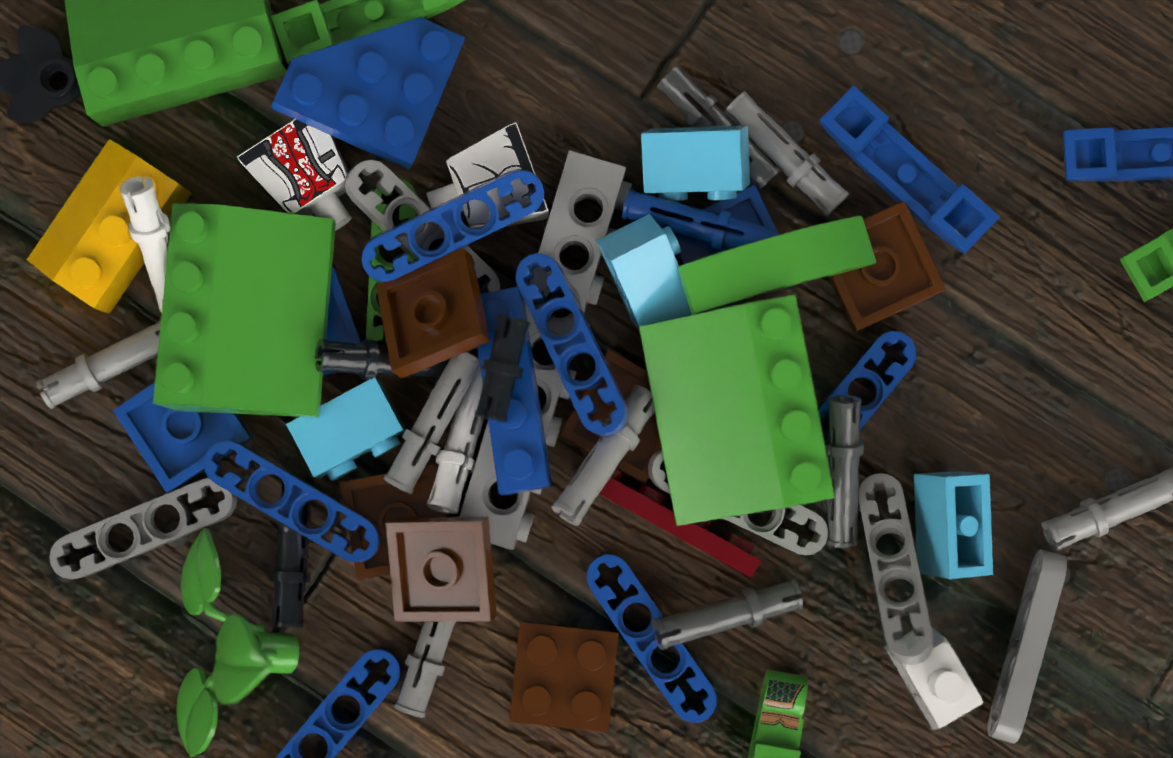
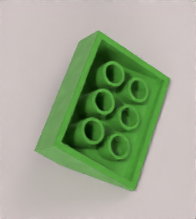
[65,0,288,127]
[153,203,336,418]
[638,295,835,526]

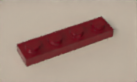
[599,469,761,578]

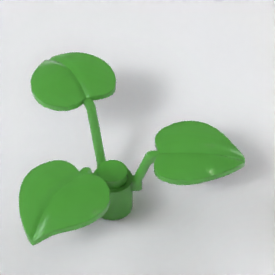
[176,528,299,757]

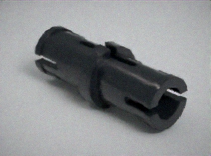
[475,315,530,423]

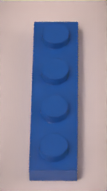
[477,287,553,495]

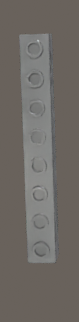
[460,150,632,550]

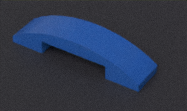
[819,85,1000,254]
[1062,127,1173,182]

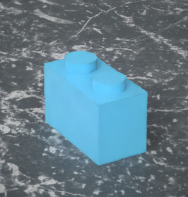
[641,125,750,201]
[596,214,692,330]
[286,377,406,481]
[914,471,993,579]

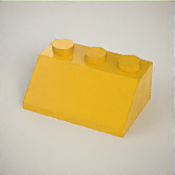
[27,139,192,314]

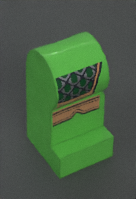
[748,669,808,758]

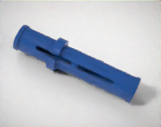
[622,189,774,250]

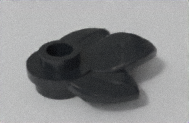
[0,26,81,123]

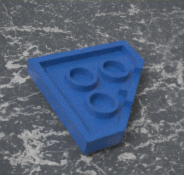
[271,17,465,170]

